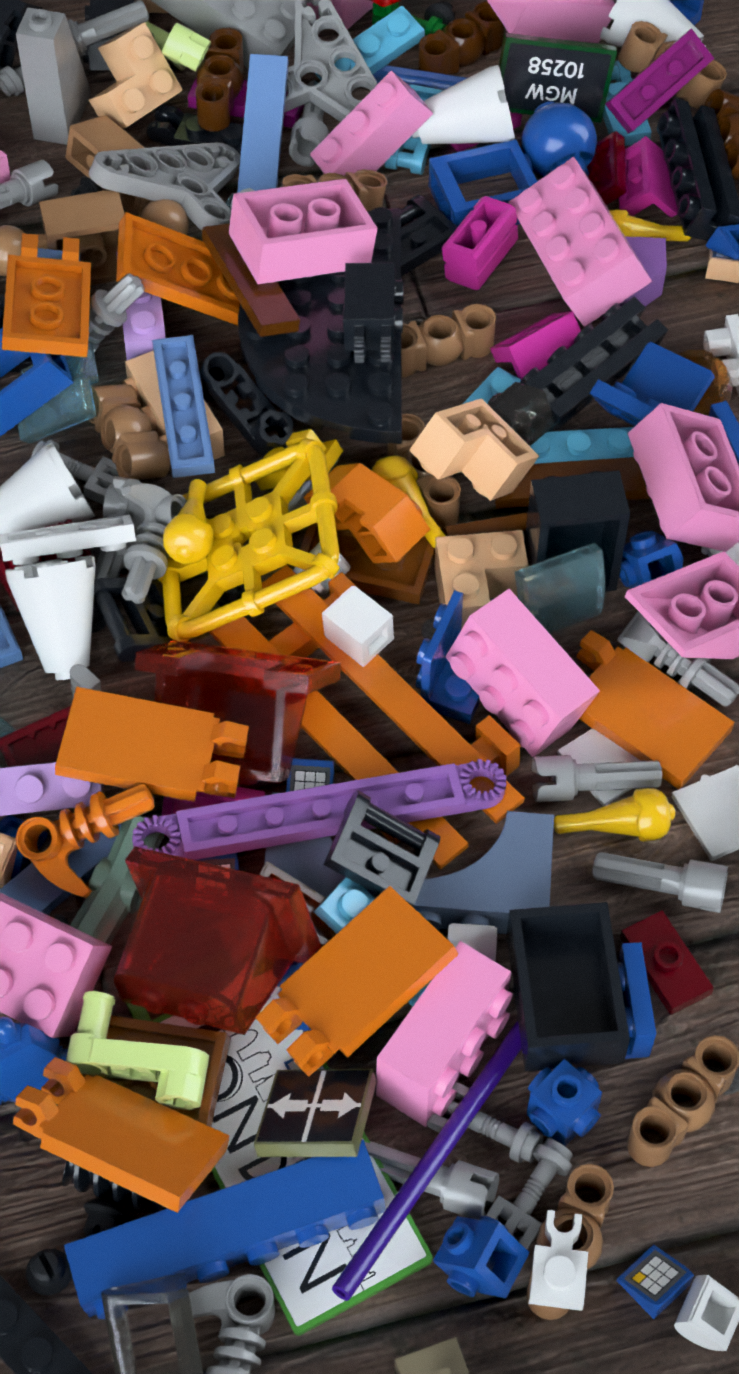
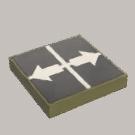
[254,1069,377,1157]

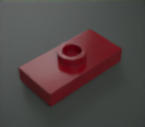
[587,131,626,205]
[0,706,71,767]
[620,910,714,1015]

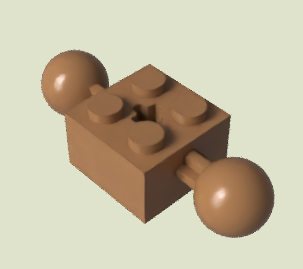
[0,190,189,286]

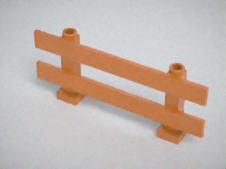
[209,565,524,870]

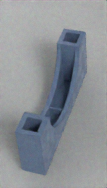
[264,792,554,934]

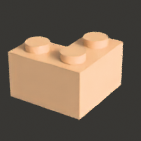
[89,22,183,129]
[410,398,539,501]
[434,530,528,630]

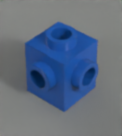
[619,531,683,589]
[526,1059,602,1146]
[433,1216,530,1298]

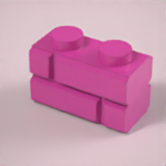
[442,196,518,290]

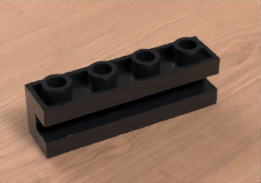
[657,98,739,241]
[514,296,668,432]

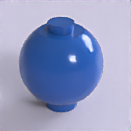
[521,101,597,177]

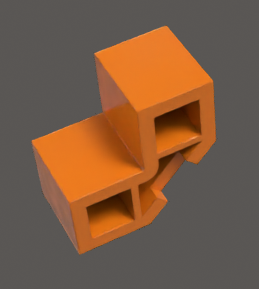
[303,463,431,564]

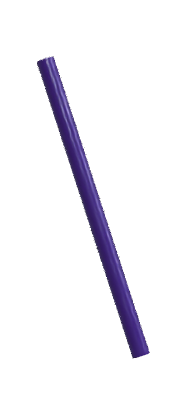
[332,1021,522,1301]

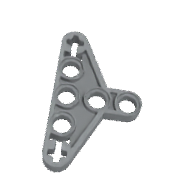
[284,0,378,122]
[89,142,241,231]

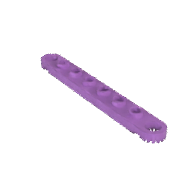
[132,759,506,866]

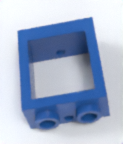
[428,139,540,227]
[0,327,74,437]

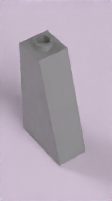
[16,8,91,145]

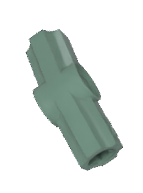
[70,816,165,945]

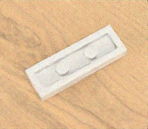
[0,514,136,565]

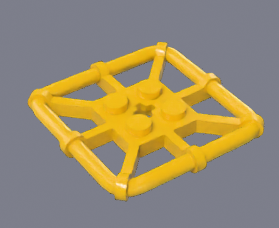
[158,438,340,642]

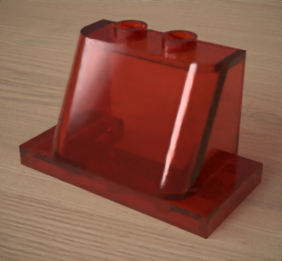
[135,640,341,785]
[113,846,322,1035]

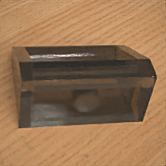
[101,1272,204,1374]

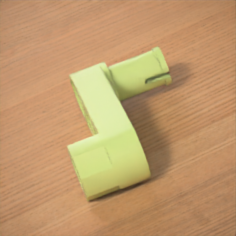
[145,20,211,72]
[66,991,209,1110]

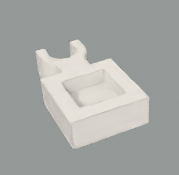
[529,1210,588,1311]

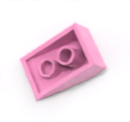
[625,551,739,659]

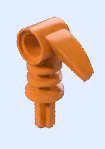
[16,784,154,898]

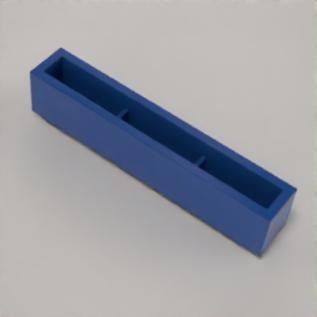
[64,1139,386,1319]

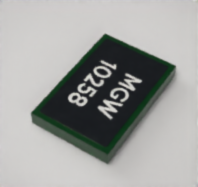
[499,33,617,123]

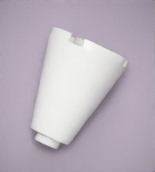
[600,0,706,48]
[412,65,515,144]
[0,442,95,547]
[5,556,96,680]

